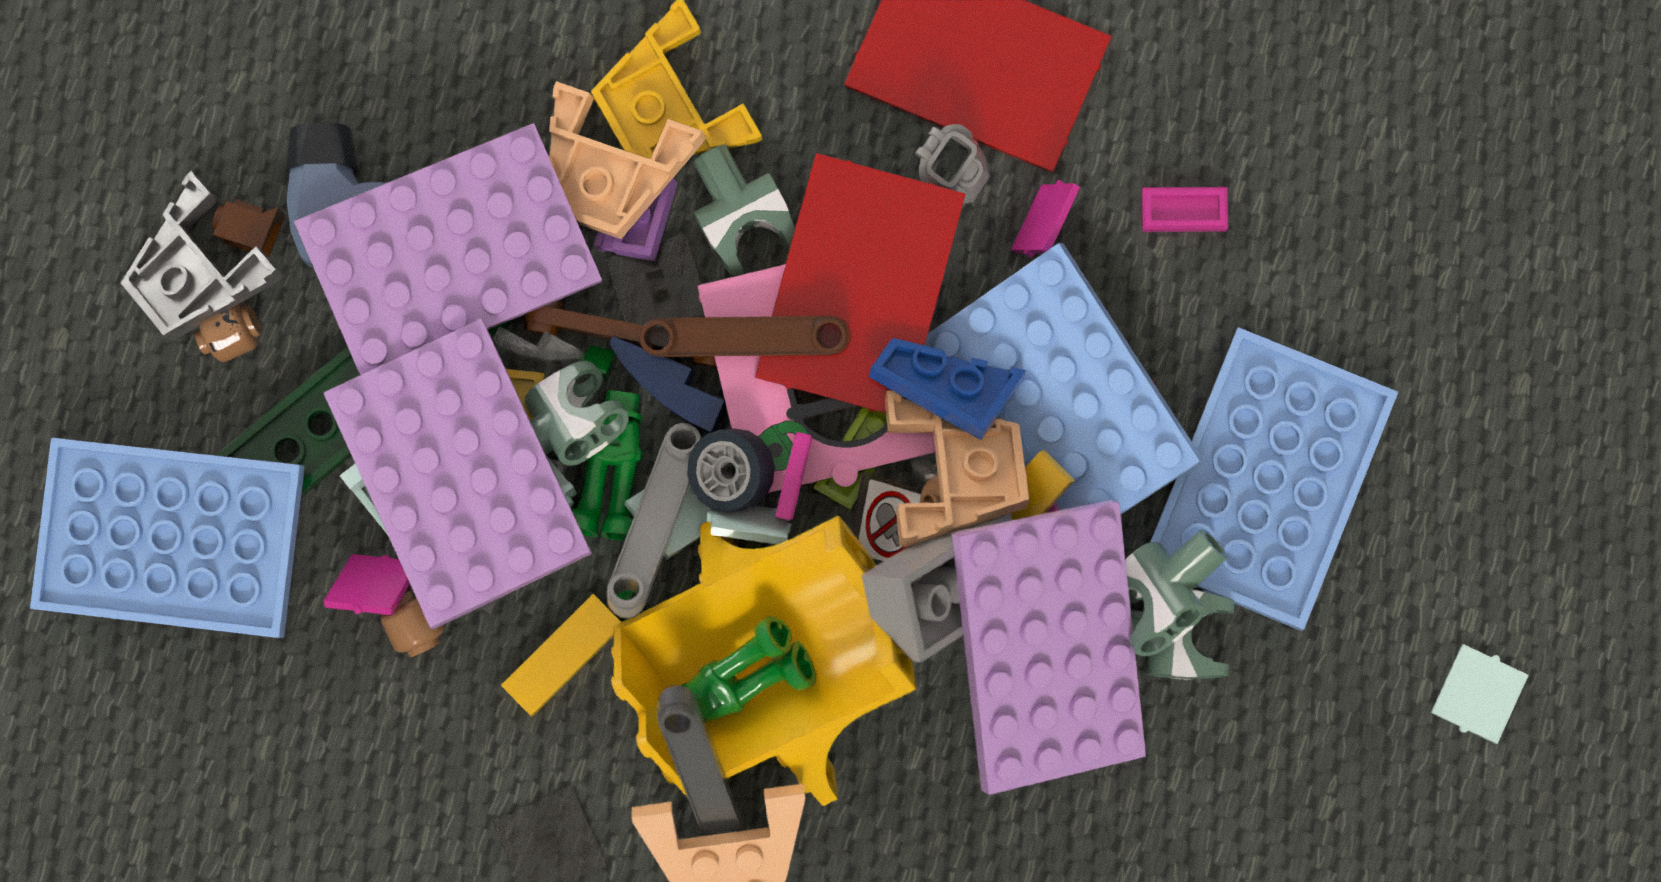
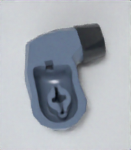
[285,122,386,267]

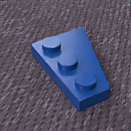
[869,338,1026,440]

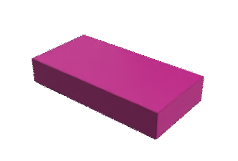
[1141,187,1228,232]
[775,432,812,521]

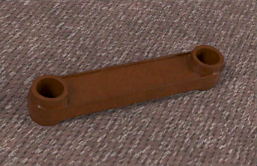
[524,300,717,368]
[639,316,852,357]

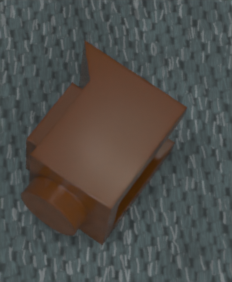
[212,199,286,258]

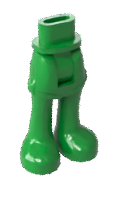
[571,390,643,541]
[680,616,816,723]

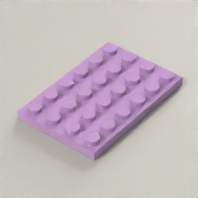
[294,123,602,375]
[323,318,592,629]
[952,500,1146,795]

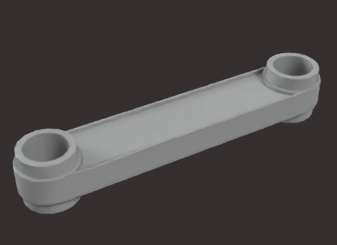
[607,423,702,618]

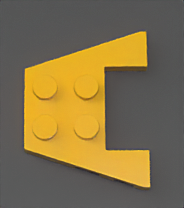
[591,0,763,159]

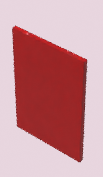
[844,0,1112,173]
[755,153,966,413]

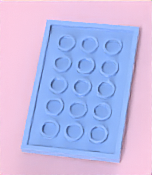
[925,243,1204,515]
[1150,327,1398,631]
[30,438,305,638]

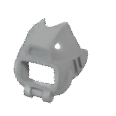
[915,124,990,205]

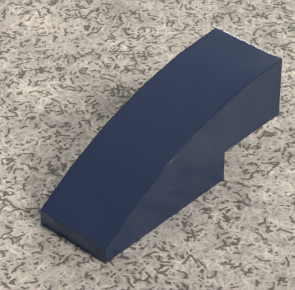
[609,336,727,433]

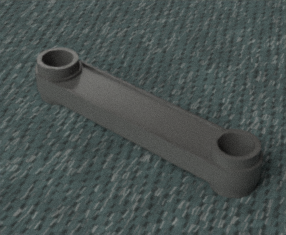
[657,686,745,836]

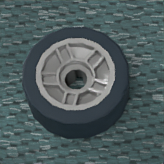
[687,428,775,512]

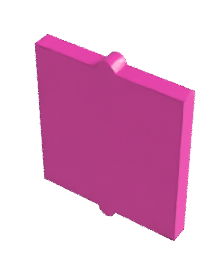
[1011,180,1080,258]
[324,554,410,615]

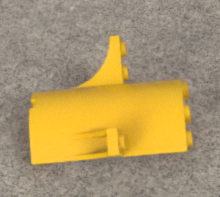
[611,516,916,806]

